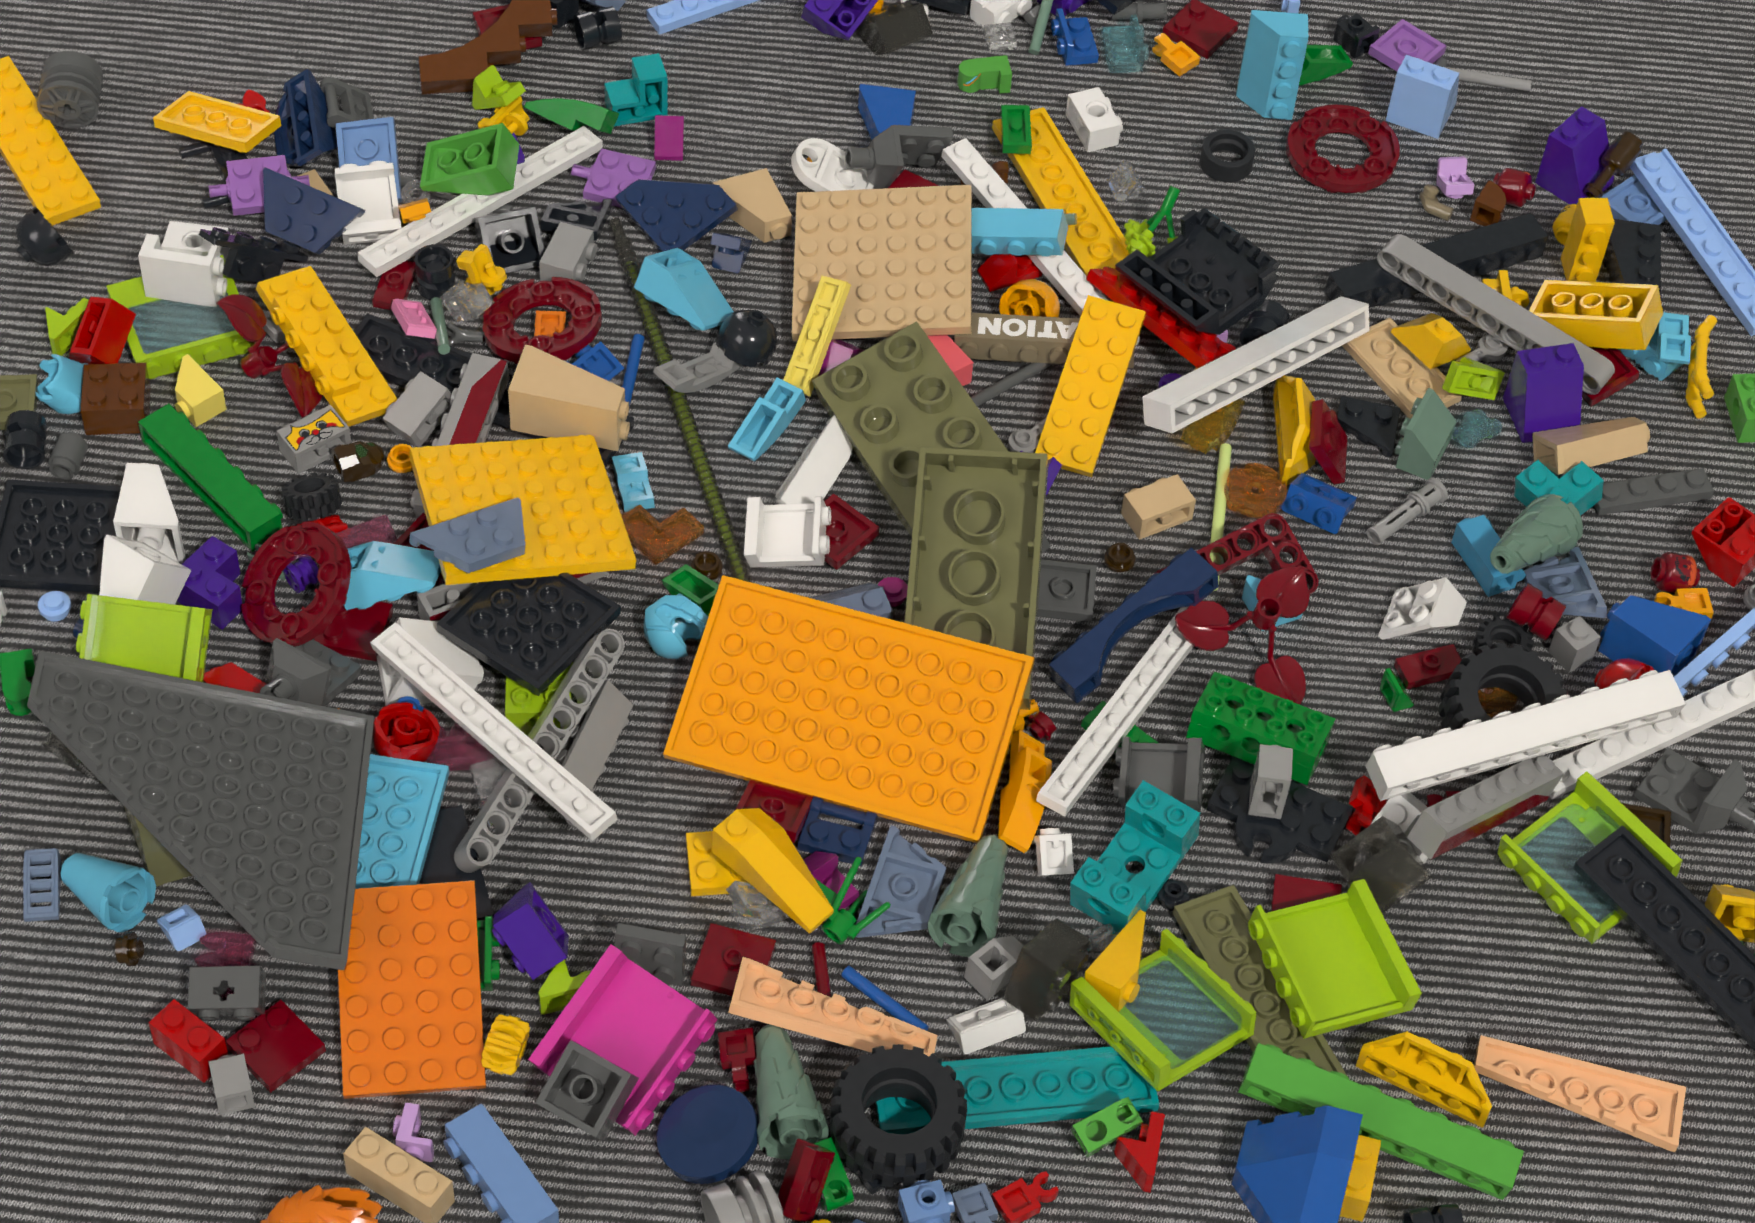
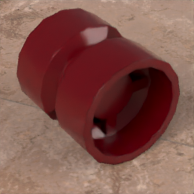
[1506,583,1566,641]

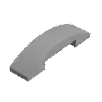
[653,342,742,393]

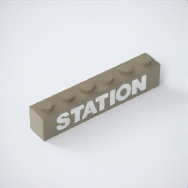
[955,313,1135,368]

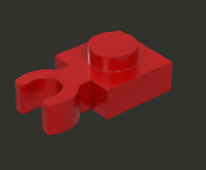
[991,1172,1059,1223]

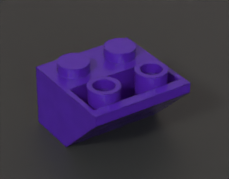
[801,0,878,40]

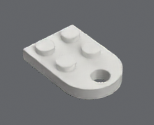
[791,138,874,192]

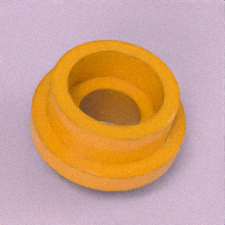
[387,444,413,473]

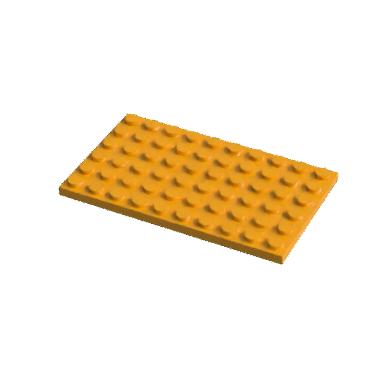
[663,575,1034,843]

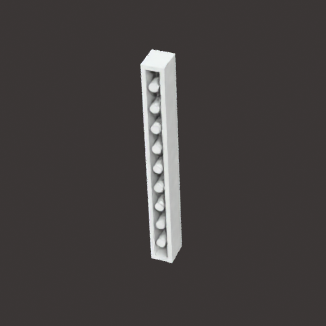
[1143,296,1369,434]
[1365,670,1686,801]

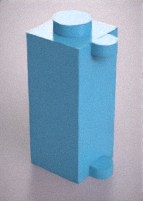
[1451,515,1526,597]

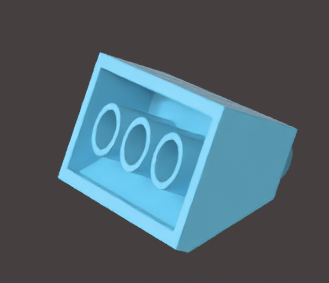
[1236,10,1309,120]

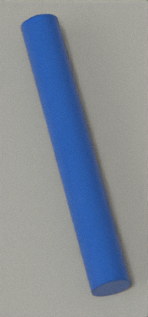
[622,334,645,407]
[841,966,929,1031]

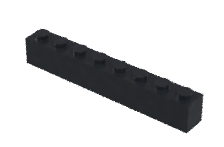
[1325,213,1548,308]

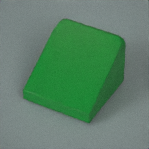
[1380,668,1414,712]

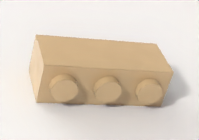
[343,1127,455,1223]

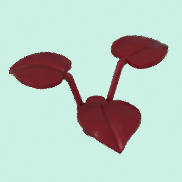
[216,294,322,418]
[1175,566,1309,704]

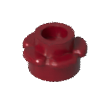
[1027,711,1057,741]

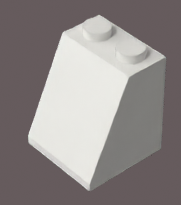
[113,463,186,564]
[99,535,191,605]
[377,617,484,706]

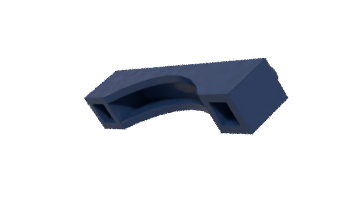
[1049,547,1219,704]

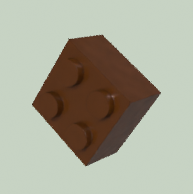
[81,362,151,435]

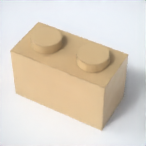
[1121,474,1196,540]

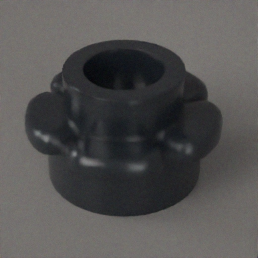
[1157,879,1190,911]

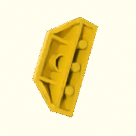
[1273,375,1316,487]
[1355,1031,1492,1128]

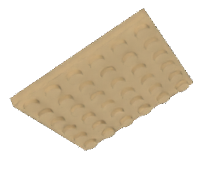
[792,185,972,341]

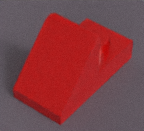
[977,254,1042,292]
[1114,1111,1165,1193]

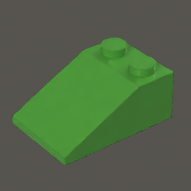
[420,123,519,196]

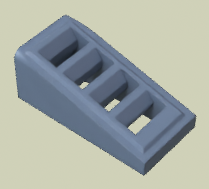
[23,848,62,922]

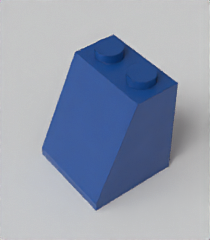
[1598,595,1711,677]

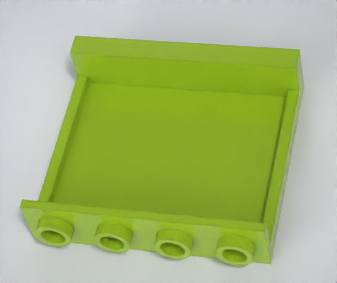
[76,594,213,682]
[1248,879,1422,1039]

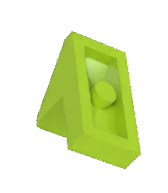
[472,65,526,110]
[45,297,89,356]
[1442,357,1505,400]
[538,960,591,1015]

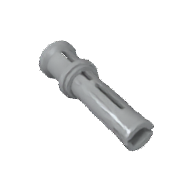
[1366,477,1448,545]

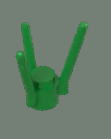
[821,857,891,945]

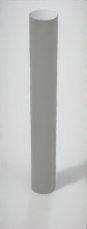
[1449,68,1532,92]

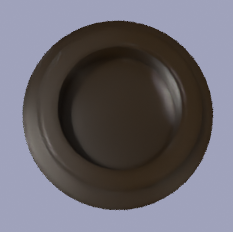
[1104,543,1136,572]
[691,551,723,580]
[115,932,144,967]

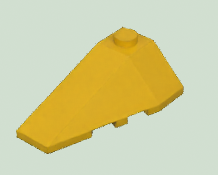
[712,808,834,934]

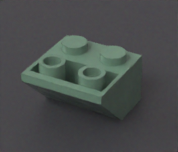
[1394,388,1456,480]

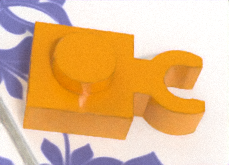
[1654,588,1714,619]

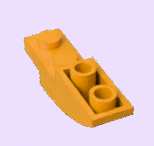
[998,729,1052,853]

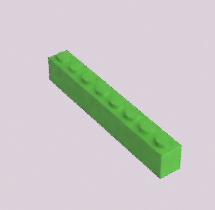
[1238,1043,1524,1200]

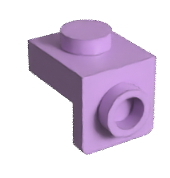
[1436,156,1474,199]
[393,1102,434,1162]

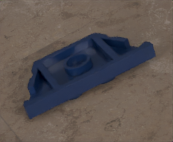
[263,167,366,254]

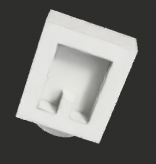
[1031,828,1074,876]

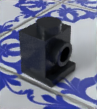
[1333,13,1380,59]

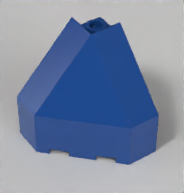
[1232,1105,1363,1223]

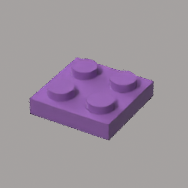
[1368,19,1446,71]

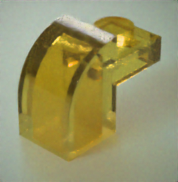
[1180,398,1245,454]

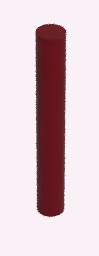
[812,942,832,998]

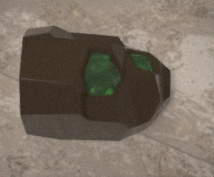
[331,441,384,482]

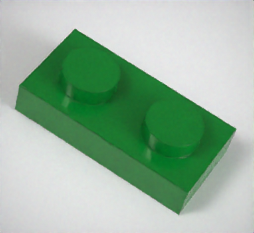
[1000,105,1032,154]

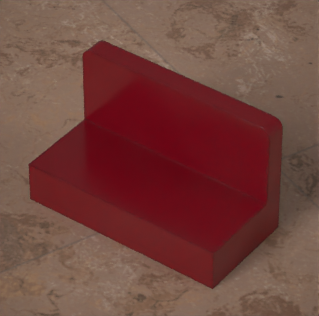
[778,1139,835,1221]

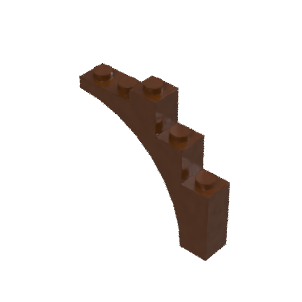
[419,0,557,95]

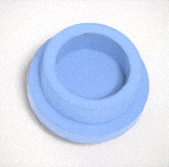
[38,591,71,622]

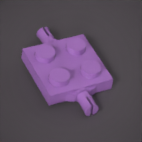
[571,148,656,208]
[209,155,310,216]

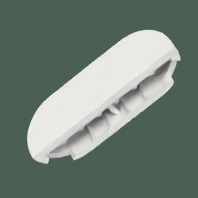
[775,415,852,504]

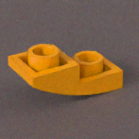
[398,198,431,224]

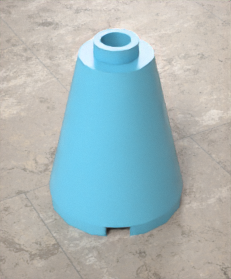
[61,853,156,933]

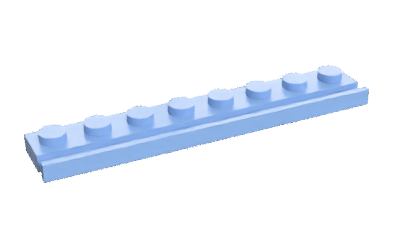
[1630,148,1755,336]

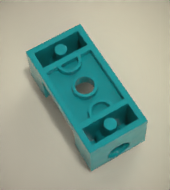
[1070,780,1200,933]

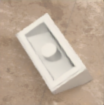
[946,996,1026,1054]

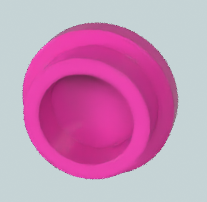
[878,577,908,607]

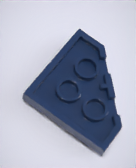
[615,179,738,252]

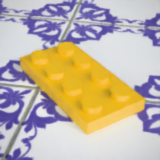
[153,91,282,153]

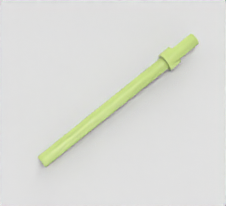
[1210,443,1232,591]

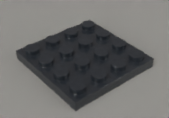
[0,479,121,593]
[437,572,621,696]

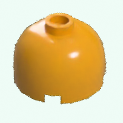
[999,279,1060,317]

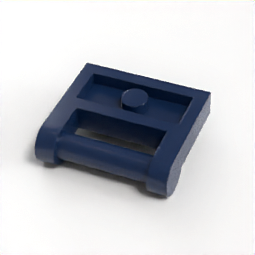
[798,797,878,867]

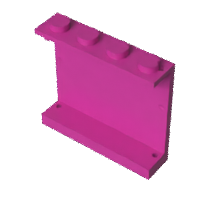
[528,944,718,1136]

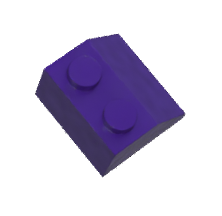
[492,882,569,980]

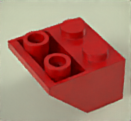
[69,296,136,364]
[1691,497,1755,588]

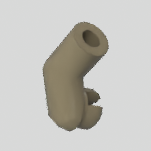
[1419,184,1454,221]

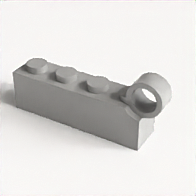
[556,680,633,828]

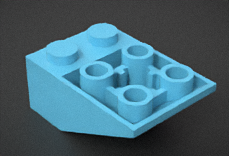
[634,247,734,331]
[344,541,441,611]

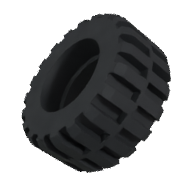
[1439,643,1569,772]
[830,1044,967,1187]

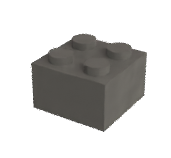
[535,1040,639,1140]

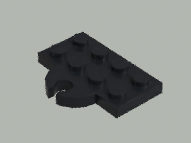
[1206,756,1354,864]

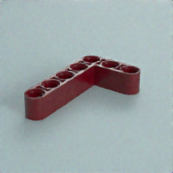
[1154,513,1319,598]

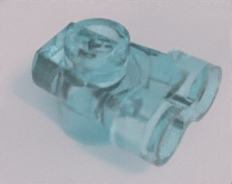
[1453,408,1502,448]

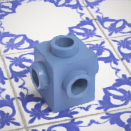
[898,1179,955,1223]

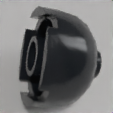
[16,206,74,267]
[716,310,777,367]

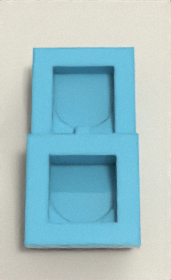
[1657,312,1691,365]
[612,452,655,512]

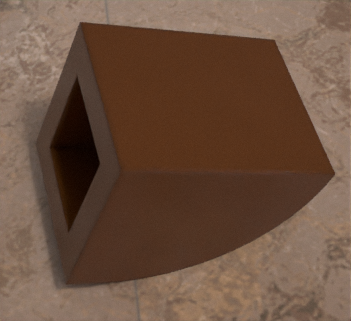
[1470,180,1506,226]

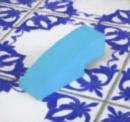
[728,377,806,461]

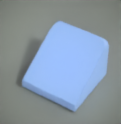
[157,904,207,951]

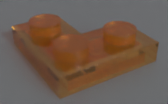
[622,505,704,565]

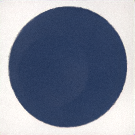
[657,1085,759,1184]

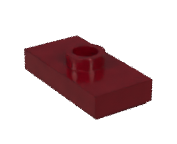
[372,261,416,310]
[1394,644,1462,689]

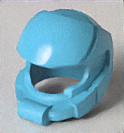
[643,593,708,659]

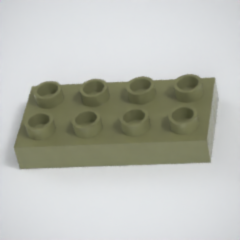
[812,321,1009,538]
[905,447,1048,710]

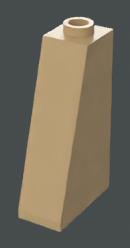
[1533,417,1650,475]

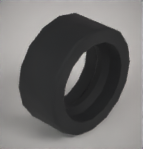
[1199,129,1256,182]

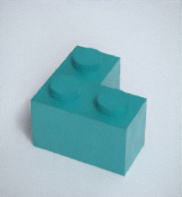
[604,53,668,126]
[1514,460,1604,516]

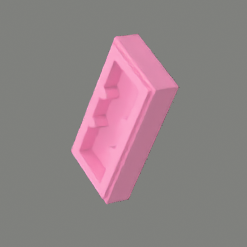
[391,299,437,339]

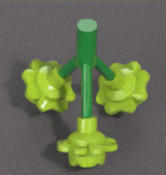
[1124,186,1180,257]

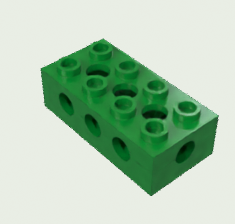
[1186,672,1336,785]

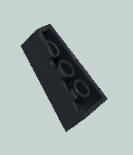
[1602,219,1661,298]

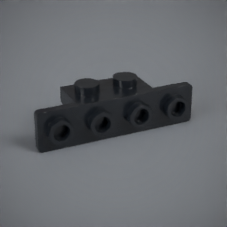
[199,227,308,283]

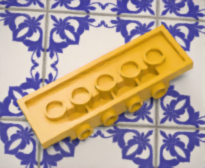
[256,266,397,427]

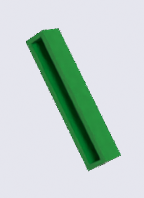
[138,403,283,552]

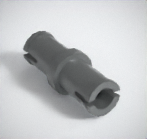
[1112,0,1167,22]

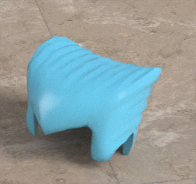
[35,354,87,414]

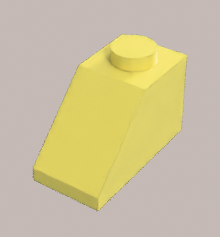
[175,354,227,427]

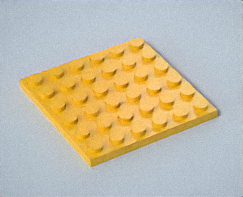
[409,435,636,585]

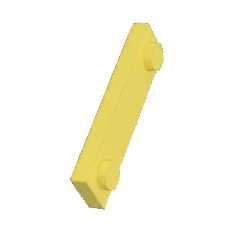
[783,276,851,397]

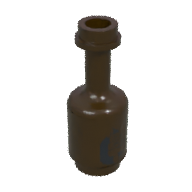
[1583,131,1643,198]

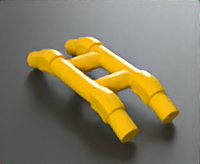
[1685,315,1717,419]

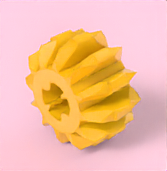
[481,1014,530,1075]

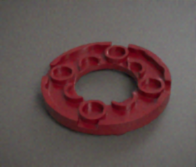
[1286,104,1400,193]
[482,277,602,364]
[241,522,351,647]

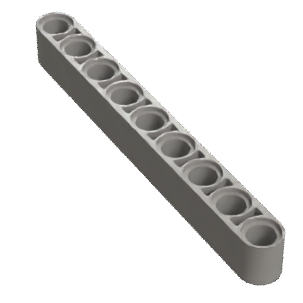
[1377,234,1615,395]
[454,629,625,873]

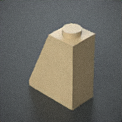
[713,168,792,243]

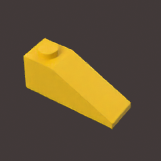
[1085,910,1146,1012]

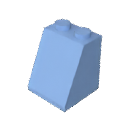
[1386,55,1459,139]

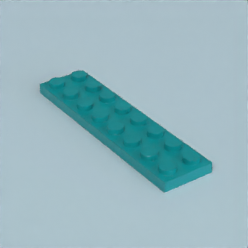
[875,1046,1160,1134]

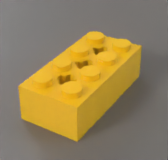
[1529,280,1663,350]

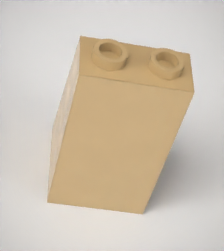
[508,345,630,451]

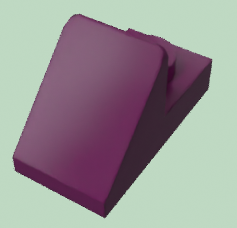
[803,851,859,911]

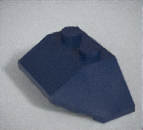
[274,69,338,166]

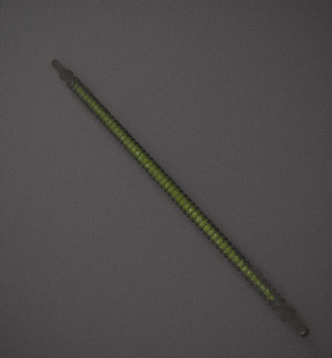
[609,217,753,583]

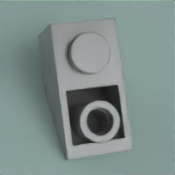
[964,936,1037,1000]

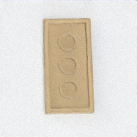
[1342,318,1462,419]

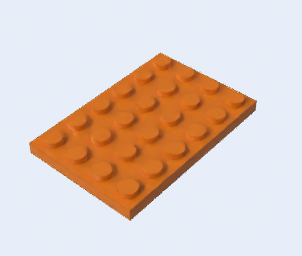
[338,881,486,1099]

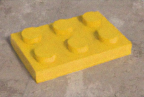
[686,831,759,897]

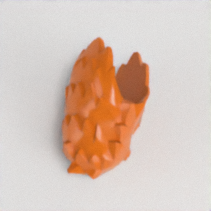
[260,1185,382,1223]

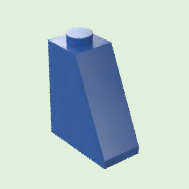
[858,84,916,139]

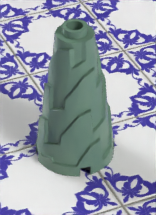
[1490,494,1583,574]
[928,835,1008,957]
[754,1025,829,1159]

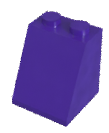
[1535,106,1614,204]
[1503,343,1584,443]

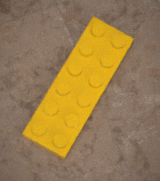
[1035,295,1146,477]

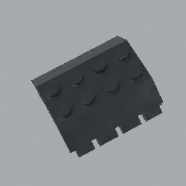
[1115,208,1280,335]

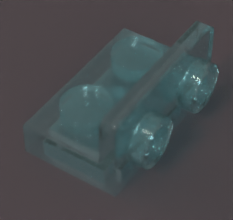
[1101,14,1149,73]

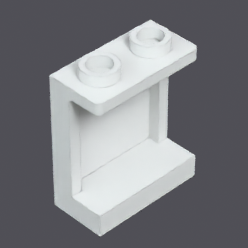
[334,161,402,245]
[138,234,227,307]
[744,496,832,568]

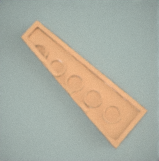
[728,957,938,1056]
[1474,1035,1686,1152]

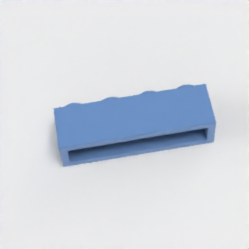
[443,1103,559,1223]

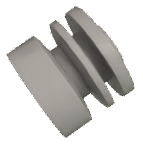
[700,1170,785,1223]

